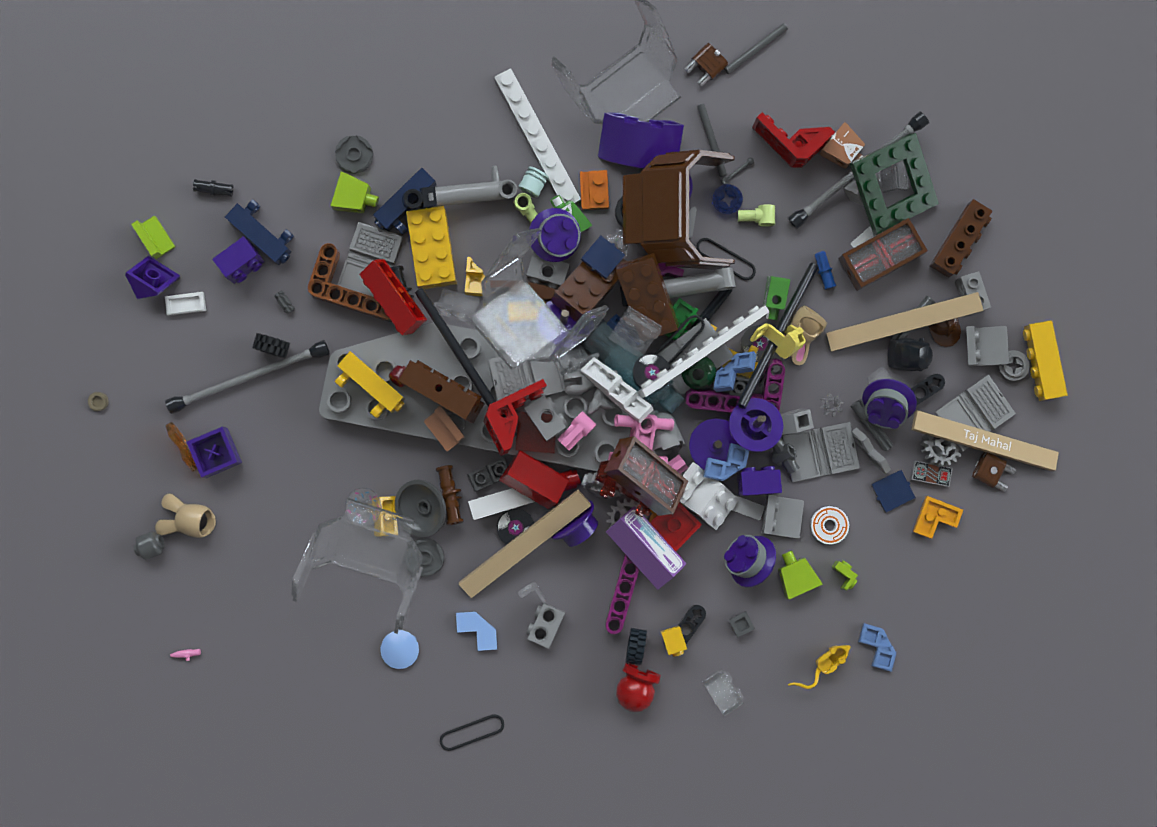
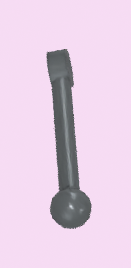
[721,158,754,185]

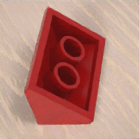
[499,450,569,509]

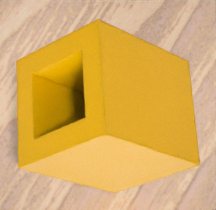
[660,625,687,657]

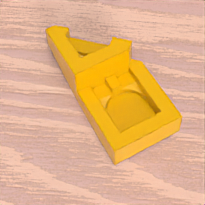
[465,257,485,296]

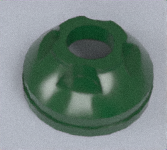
[681,356,717,390]

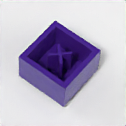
[212,236,265,284]
[187,426,242,478]
[737,466,782,496]

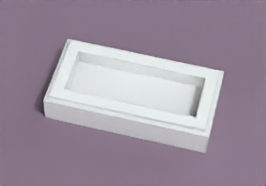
[165,292,206,316]

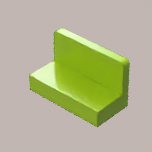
[131,216,175,259]

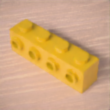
[1023,320,1068,401]

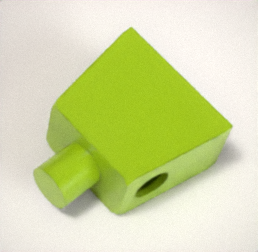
[331,172,379,213]
[778,550,823,599]

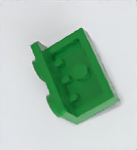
[664,298,699,341]

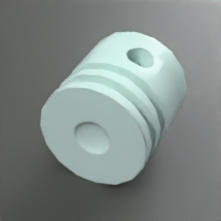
[518,166,549,198]

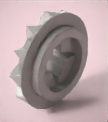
[998,350,1029,381]

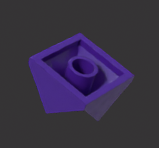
[125,256,180,299]

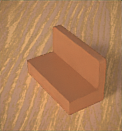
[424,406,466,451]

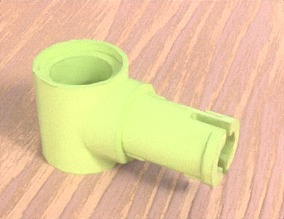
[513,193,538,223]
[738,204,775,227]

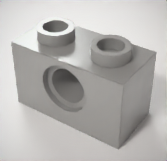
[526,253,570,290]
[524,395,567,442]

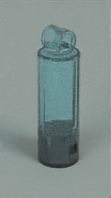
[580,319,685,414]

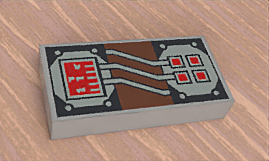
[910,461,953,487]

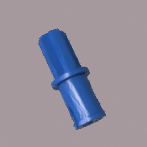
[815,251,836,290]

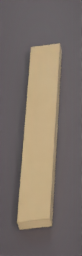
[826,292,983,352]
[459,490,591,598]

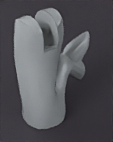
[563,370,618,414]

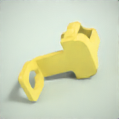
[750,323,806,359]

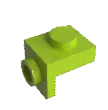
[832,560,858,591]

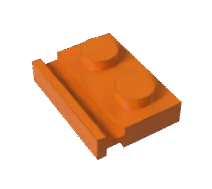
[580,170,609,210]

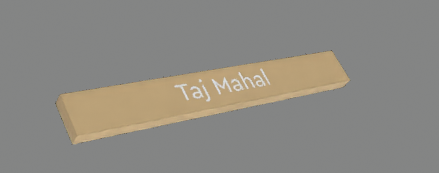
[911,410,1059,471]

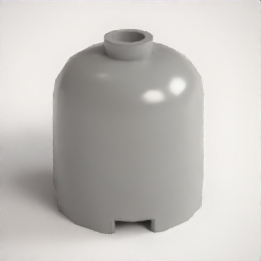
[641,410,685,456]

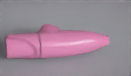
[170,649,201,661]

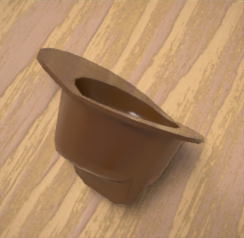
[928,318,961,347]

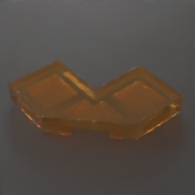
[166,422,197,471]

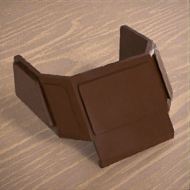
[623,150,735,270]

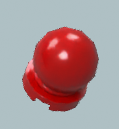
[616,663,661,712]

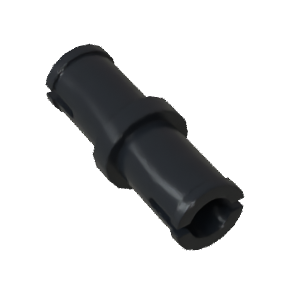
[193,179,234,197]

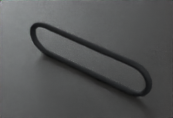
[696,238,756,280]
[654,315,705,365]
[440,714,504,751]

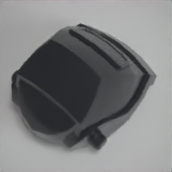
[887,338,933,372]

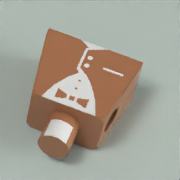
[819,122,865,169]

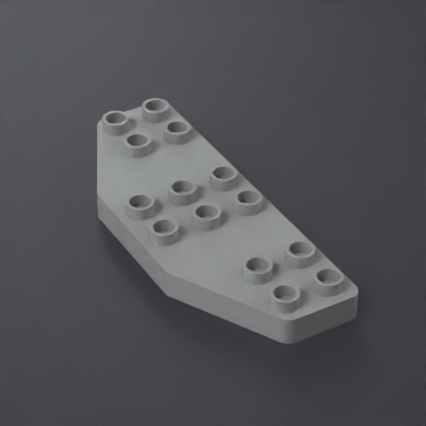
[319,322,631,474]

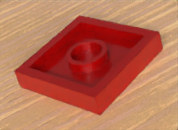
[650,502,702,551]

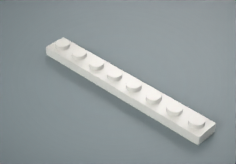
[494,68,581,204]
[637,305,769,398]

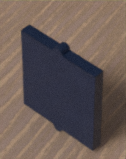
[580,235,625,279]
[871,470,916,513]

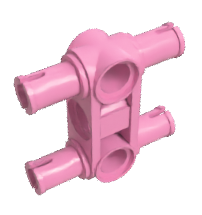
[608,414,674,464]

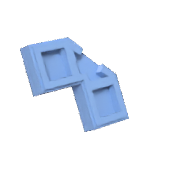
[456,611,497,651]

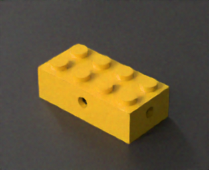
[406,206,457,289]

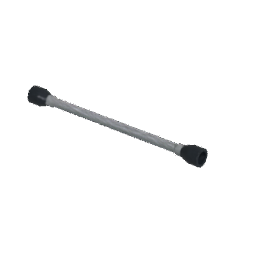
[788,111,929,229]
[165,340,330,414]

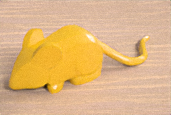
[788,645,851,689]

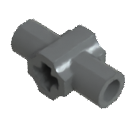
[771,438,800,474]

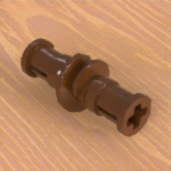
[436,465,464,525]

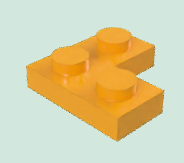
[913,496,963,539]

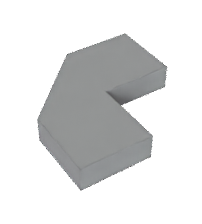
[852,427,891,474]

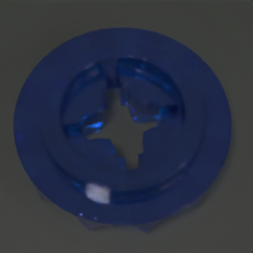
[713,184,743,214]

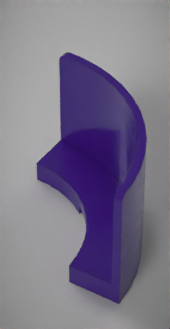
[598,112,684,168]

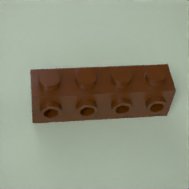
[930,199,992,278]

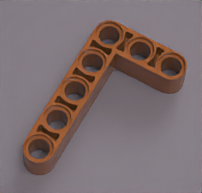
[308,243,392,322]

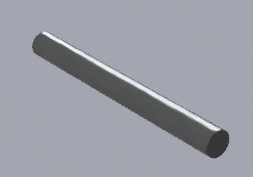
[724,23,788,74]
[697,104,727,177]

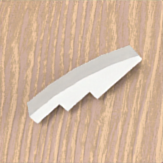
[581,357,653,423]
[468,488,535,520]

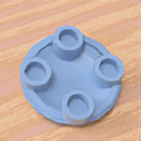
[380,630,419,669]

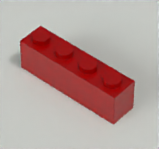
[359,259,427,335]

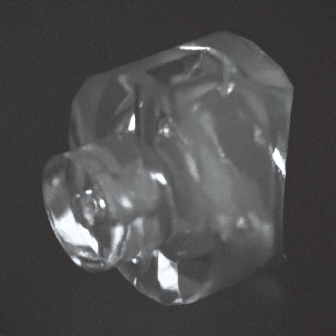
[607,229,628,256]

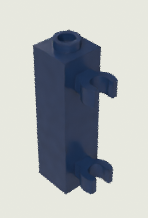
[373,168,437,235]
[225,199,294,265]

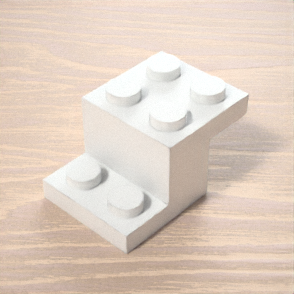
[679,462,739,530]

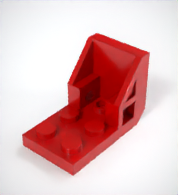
[752,112,835,168]
[483,379,547,456]

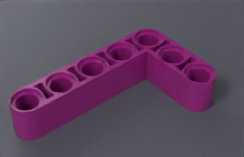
[685,358,785,413]
[605,554,681,634]

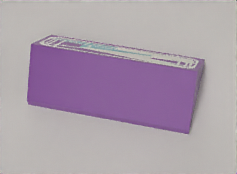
[606,506,686,590]

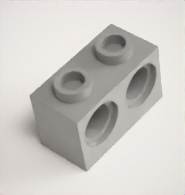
[955,271,991,316]
[526,603,565,649]

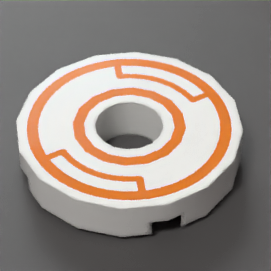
[810,506,849,545]

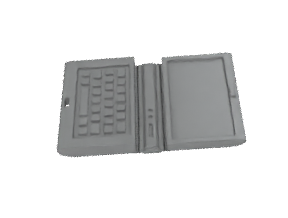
[337,222,403,297]
[657,318,734,397]
[488,344,566,400]
[936,375,1016,451]
[782,422,860,482]

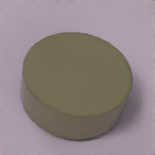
[88,392,109,411]

